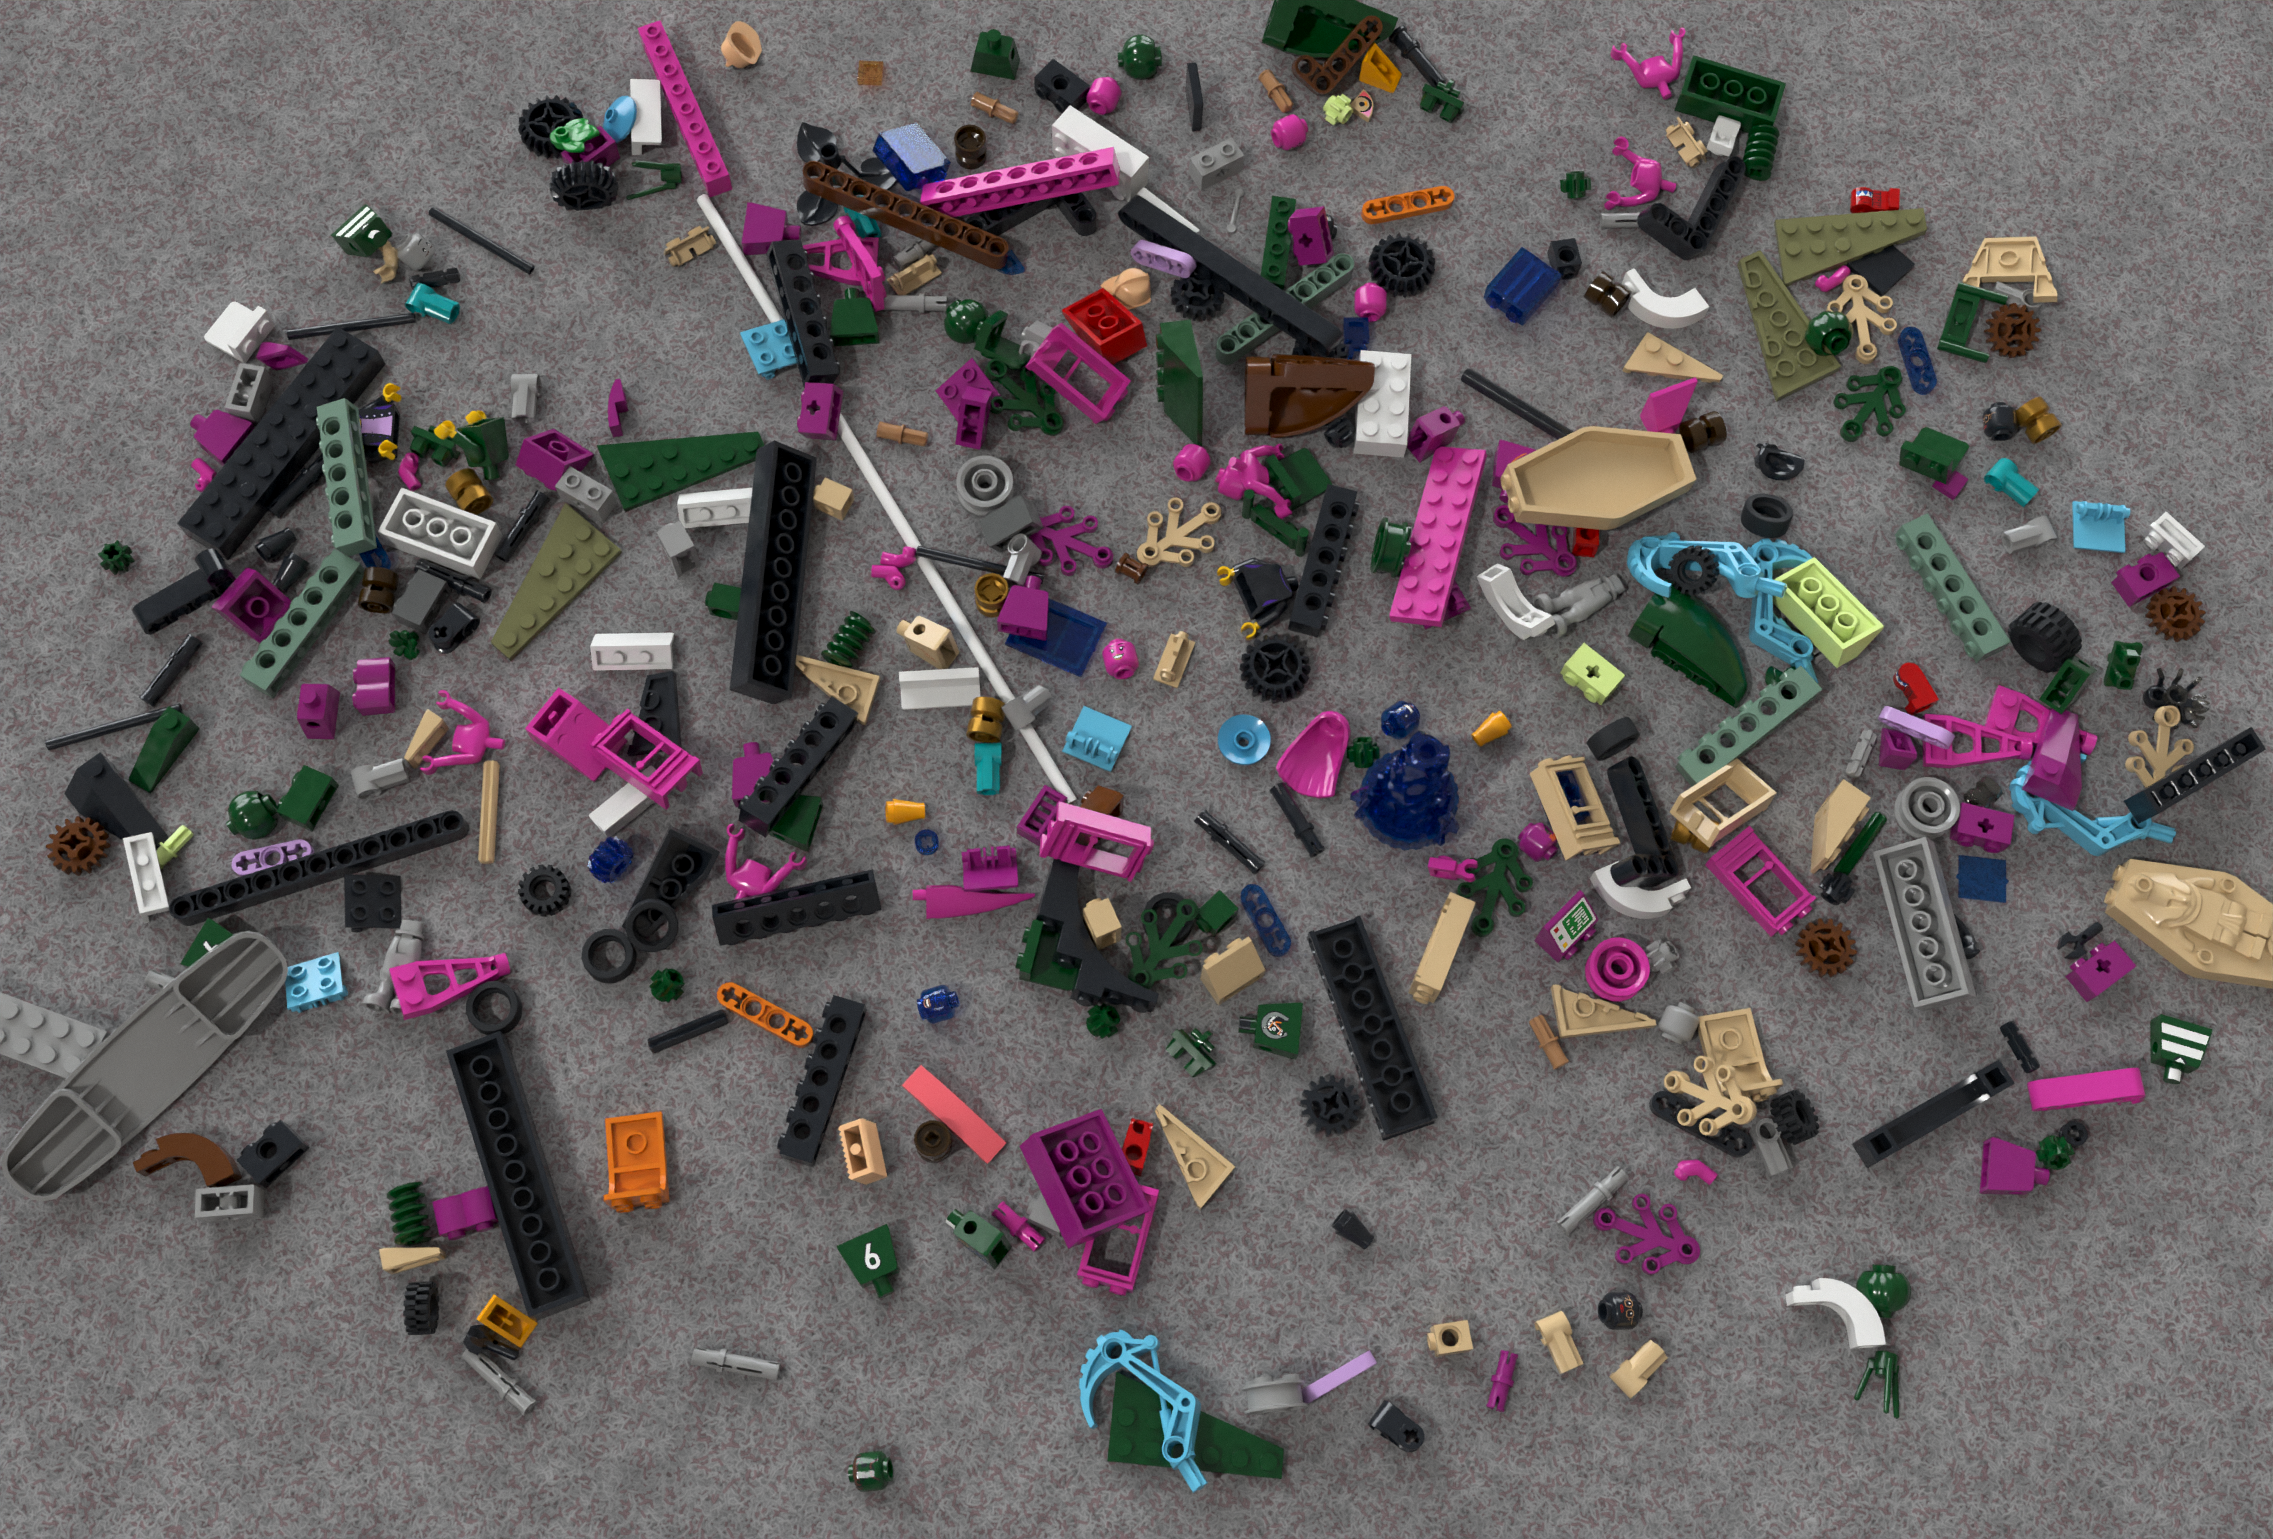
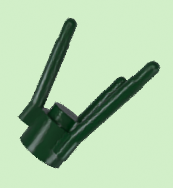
[626,160,682,200]
[1854,1351,1899,1419]

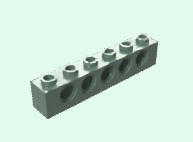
[316,398,377,557]
[1895,513,2011,663]
[240,549,364,699]
[1675,666,1822,787]

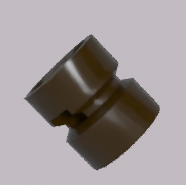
[954,124,987,170]
[1584,271,1632,318]
[1679,411,1727,453]
[358,567,399,614]
[914,1120,952,1163]

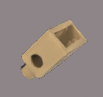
[897,616,959,669]

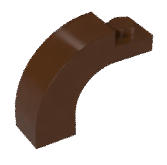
[133,1133,242,1188]

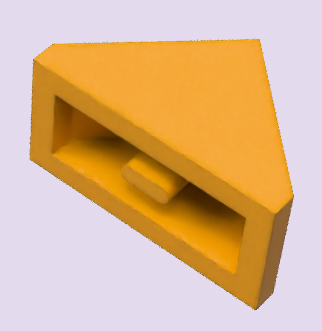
[1359,42,1402,93]
[477,1295,538,1348]

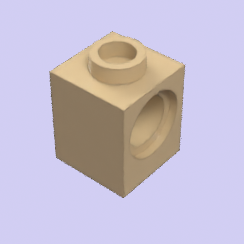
[813,478,854,521]
[1427,1320,1473,1357]

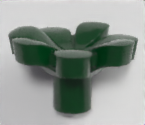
[388,630,420,660]

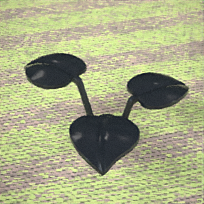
[797,122,903,226]

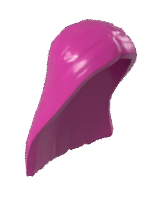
[1276,711,1351,799]

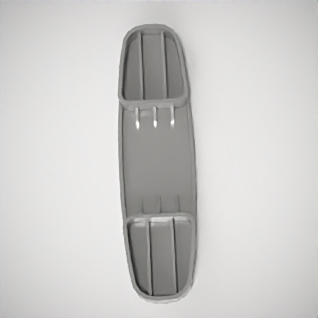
[2,931,288,1201]

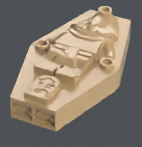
[1501,426,1697,530]
[2104,859,2273,989]

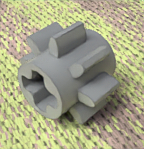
[1646,939,1679,974]

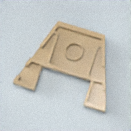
[1963,237,2057,303]

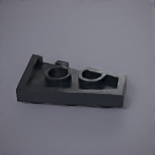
[627,671,682,756]

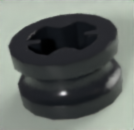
[2059,1121,2088,1148]

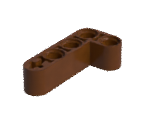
[1291,15,1383,96]

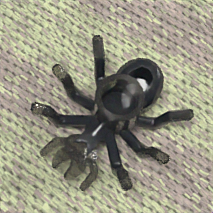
[2143,668,2210,729]

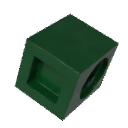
[705,582,741,621]
[1196,890,1239,937]

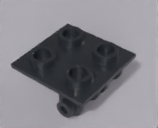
[344,874,402,933]

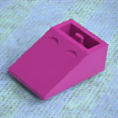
[525,687,627,783]

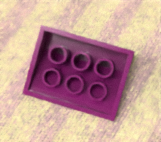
[1019,1109,1151,1249]

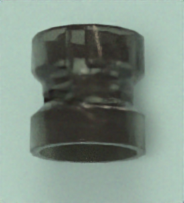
[1964,776,2003,808]

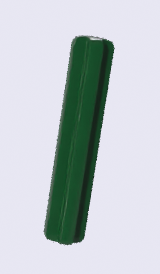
[1834,812,1887,876]

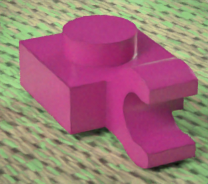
[1428,856,1478,882]

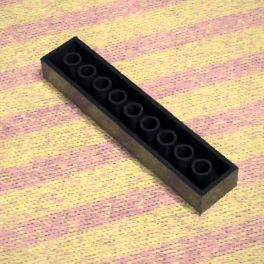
[177,327,385,560]
[730,440,817,704]
[446,1031,591,1321]

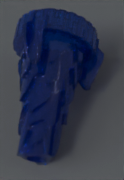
[1350,731,1460,850]

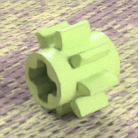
[1323,94,1353,125]

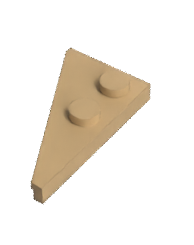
[1622,332,1723,383]
[795,655,880,726]
[1551,984,1656,1039]
[1155,1104,1235,1210]

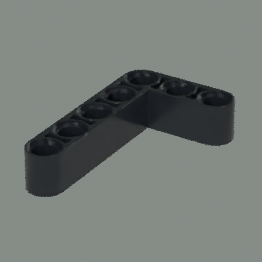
[1637,156,1746,260]
[965,192,1096,245]
[1607,756,1679,887]

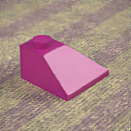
[1640,377,1698,434]

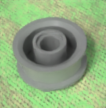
[956,455,1014,517]
[1894,777,1960,840]
[1241,1374,1308,1415]

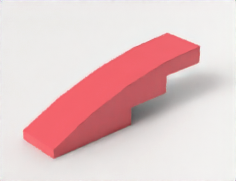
[901,1065,1006,1164]

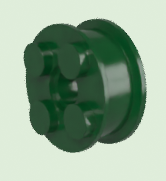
[1370,517,1411,578]

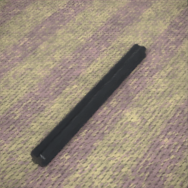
[1461,368,1574,440]

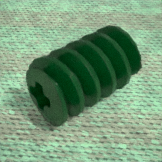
[1743,124,1780,181]
[821,611,876,668]
[387,1182,432,1246]

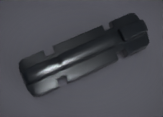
[409,267,460,290]
[2000,1021,2040,1074]

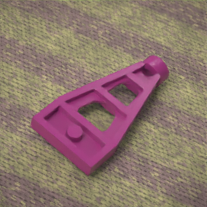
[833,216,887,312]
[791,237,879,286]
[1984,685,2097,755]
[1922,714,2033,769]
[389,953,510,1020]

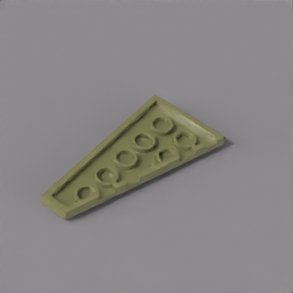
[1774,208,1927,287]
[1737,250,1841,402]
[491,503,622,661]

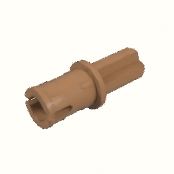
[1258,69,1294,113]
[971,91,1019,124]
[877,421,928,446]
[1529,1015,1569,1070]

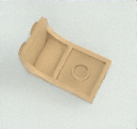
[1697,1008,1783,1102]

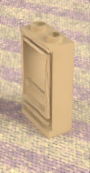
[1530,755,1620,860]
[1670,758,1777,848]
[1408,892,1476,1004]

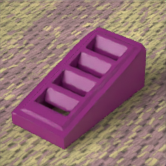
[256,342,309,371]
[1016,785,1068,846]

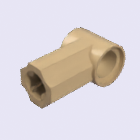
[1535,1311,1584,1374]
[1609,1340,1668,1398]

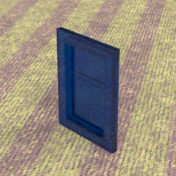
[1005,598,1107,677]

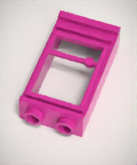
[1025,323,1131,424]
[590,709,703,810]
[1039,801,1154,882]
[1705,826,1816,937]
[1077,1185,1159,1296]

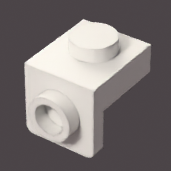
[1706,115,1741,157]

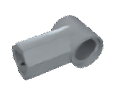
[1988,281,2043,318]
[511,374,541,424]
[2001,516,2058,554]
[1003,534,1041,587]
[1001,685,1052,731]
[351,758,410,800]
[1749,1118,1793,1177]

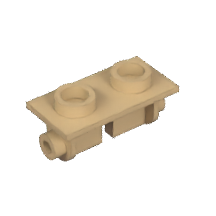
[1666,117,1708,168]
[663,226,716,267]
[887,254,942,295]
[1153,631,1195,688]

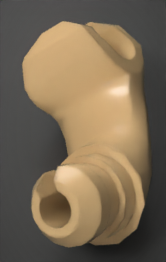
[373,241,398,284]

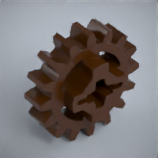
[1984,303,2041,358]
[2145,586,2206,642]
[46,816,111,876]
[1795,918,1857,978]

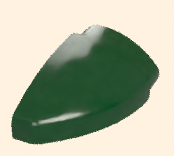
[1261,0,1398,58]
[1627,578,1748,708]

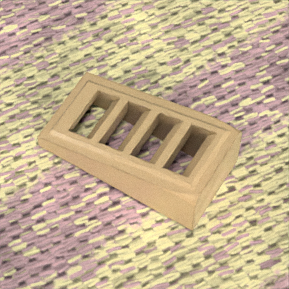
[404,709,449,769]
[379,1247,446,1275]

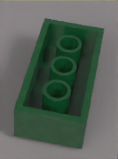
[1674,55,1786,133]

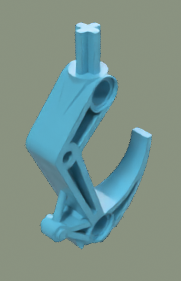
[1627,532,1787,598]
[1746,538,1818,683]
[2009,754,2176,856]
[1079,1329,1208,1493]

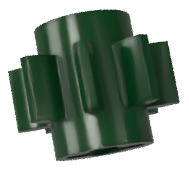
[1560,171,1591,198]
[98,540,135,575]
[1347,737,1380,768]
[649,968,685,1003]
[1086,1003,1120,1039]
[2036,1135,2075,1170]

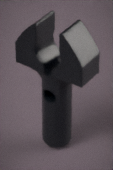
[2057,922,2103,960]
[463,1325,519,1360]

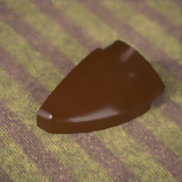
[1244,354,1375,438]

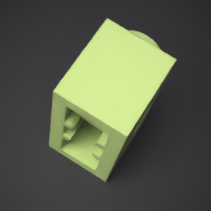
[1560,643,1625,705]

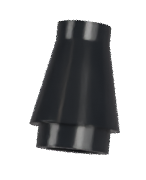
[255,527,297,563]
[273,552,309,592]
[1332,1209,1374,1250]

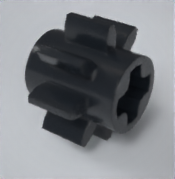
[1324,417,1355,448]
[1818,872,1855,905]

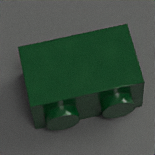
[276,765,339,831]

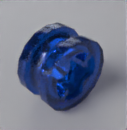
[915,829,939,855]

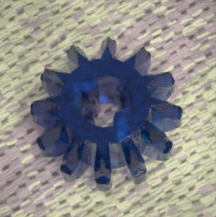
[587,836,634,883]

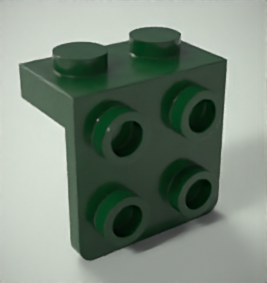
[974,310,1031,369]
[1899,427,1969,484]
[1264,448,1332,511]
[1015,919,1077,991]

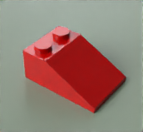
[1062,288,1147,365]

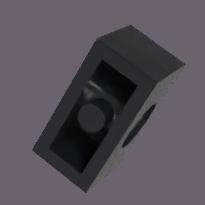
[1034,59,1090,113]
[236,1120,310,1188]

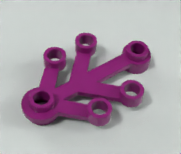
[1493,505,1577,577]
[1028,506,1113,576]
[1593,1194,1700,1275]

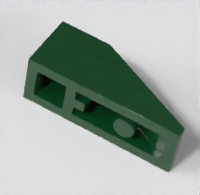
[128,706,200,794]

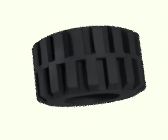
[2008,602,2082,673]

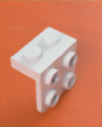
[204,302,275,363]
[2142,512,2205,570]

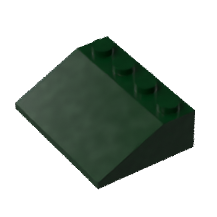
[1155,319,1203,447]

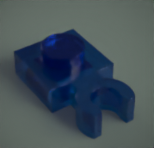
[1342,317,1370,360]

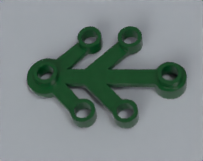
[985,358,1064,436]
[1833,366,1906,442]
[1456,838,1533,937]
[1125,899,1203,990]

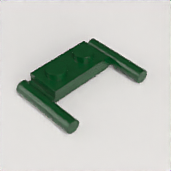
[1937,282,2008,363]
[1242,489,1309,557]

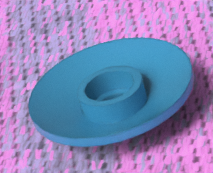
[603,96,637,143]
[1218,714,1271,765]

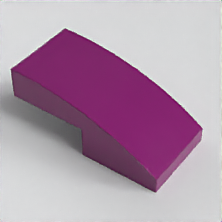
[608,378,629,438]

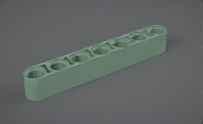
[1215,253,1354,365]

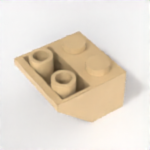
[1200,936,1265,1006]

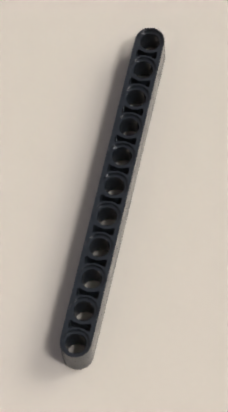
[1118,195,1344,357]
[169,810,469,926]

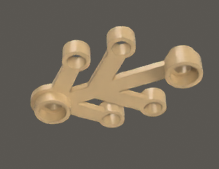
[1826,275,1897,364]
[1137,498,1221,567]
[2125,706,2194,788]
[1664,1056,1757,1136]

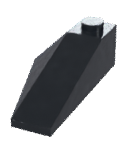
[64,752,169,850]
[622,825,720,938]

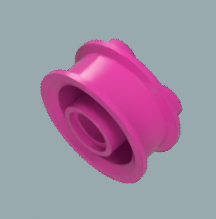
[1585,937,1650,1002]

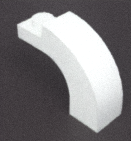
[1622,268,1709,329]
[1477,564,1555,640]
[1590,861,1691,919]
[1786,1278,1886,1349]

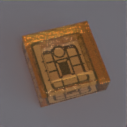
[857,60,884,86]

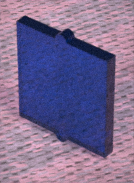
[1956,855,2009,903]

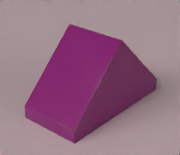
[1879,728,1917,770]

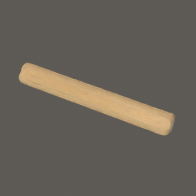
[478,760,500,864]

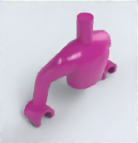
[1610,28,1686,100]
[1604,136,1676,210]
[1229,443,1292,519]
[420,690,505,775]
[725,824,807,900]

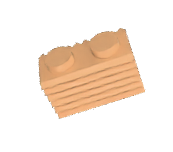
[838,1118,887,1185]

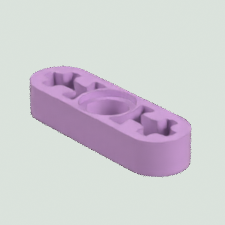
[1131,240,1197,278]
[1878,706,1955,749]
[232,839,314,877]
[1302,1350,1377,1404]

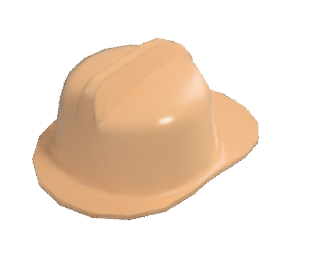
[721,21,762,69]
[1101,268,1151,310]

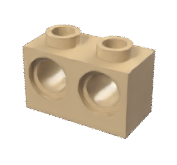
[1083,898,1122,950]

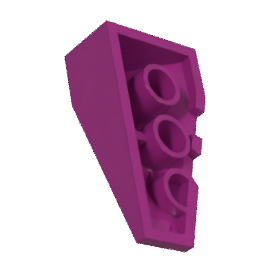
[2022,708,2082,811]

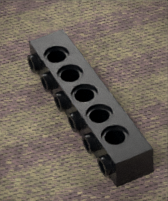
[766,240,840,388]
[1288,484,1360,638]
[738,696,858,838]
[2124,727,2266,824]
[712,869,882,946]
[777,995,867,1168]

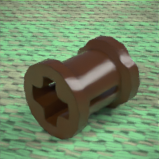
[1115,552,1149,585]

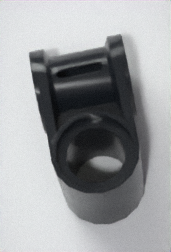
[428,603,480,654]
[1368,1400,1425,1453]

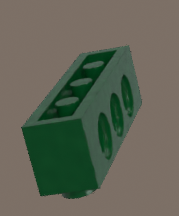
[1260,196,1296,290]

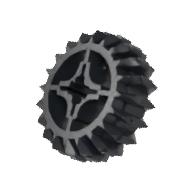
[518,95,583,160]
[550,160,618,211]
[1368,232,1435,298]
[1239,633,1311,704]

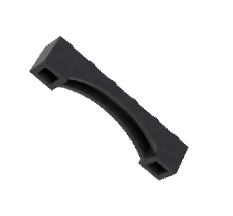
[1852,1060,2015,1168]

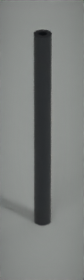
[429,207,535,275]
[286,313,416,340]
[916,546,1045,584]
[45,703,183,750]

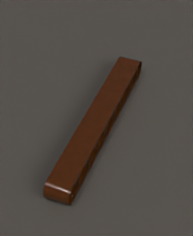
[803,161,1009,269]

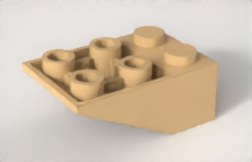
[1811,779,1871,874]

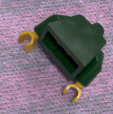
[434,411,509,480]

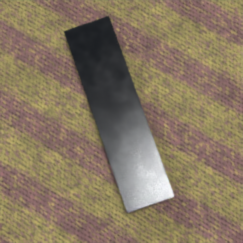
[1306,915,1438,1141]

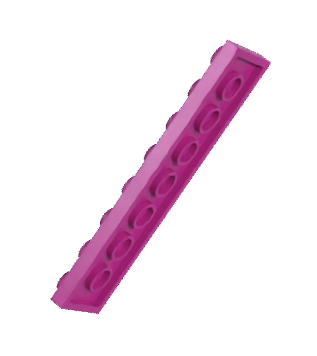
[1389,446,1487,627]

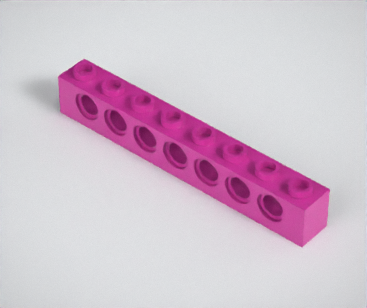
[638,20,733,198]
[920,147,1120,217]

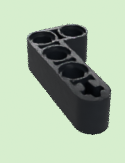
[132,549,236,635]

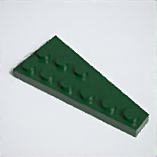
[596,431,765,512]
[1107,1372,1284,1479]

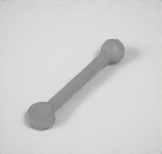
[1226,189,1244,234]

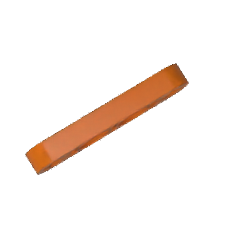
[1361,186,1454,224]
[717,982,814,1048]

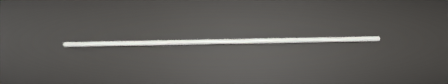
[697,194,1078,805]

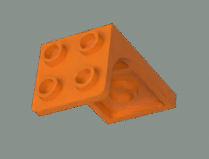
[603,1111,670,1213]

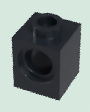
[1547,238,1582,280]

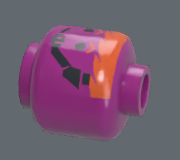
[1518,822,1559,862]

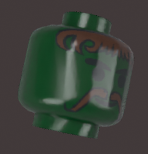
[848,1451,893,1492]

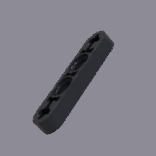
[1649,1091,1752,1158]

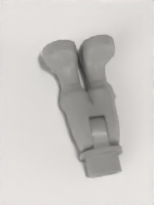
[1533,574,1625,639]
[362,920,424,1016]

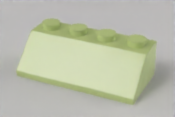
[1773,557,1884,668]

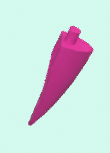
[913,885,1035,919]

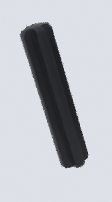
[648,1009,728,1053]

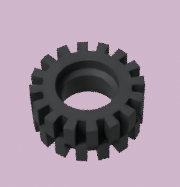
[1667,545,1720,595]
[518,864,571,917]
[1770,1090,1819,1145]
[403,1281,439,1335]

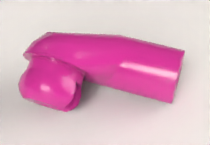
[1815,265,1850,292]
[398,453,421,492]
[191,458,216,492]
[880,546,916,568]
[871,565,906,590]
[1674,1159,1718,1185]

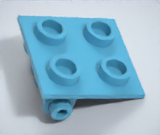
[740,319,797,380]
[2072,501,2130,553]
[1062,706,1132,772]
[285,952,348,1013]

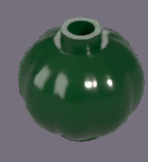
[1118,34,1162,80]
[944,299,989,344]
[1805,311,1853,356]
[226,791,278,840]
[1856,1264,1911,1318]

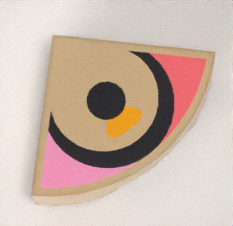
[1350,89,1373,122]

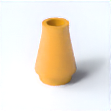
[1471,711,1512,747]
[885,799,925,825]

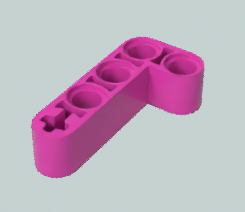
[2027,1068,2146,1112]

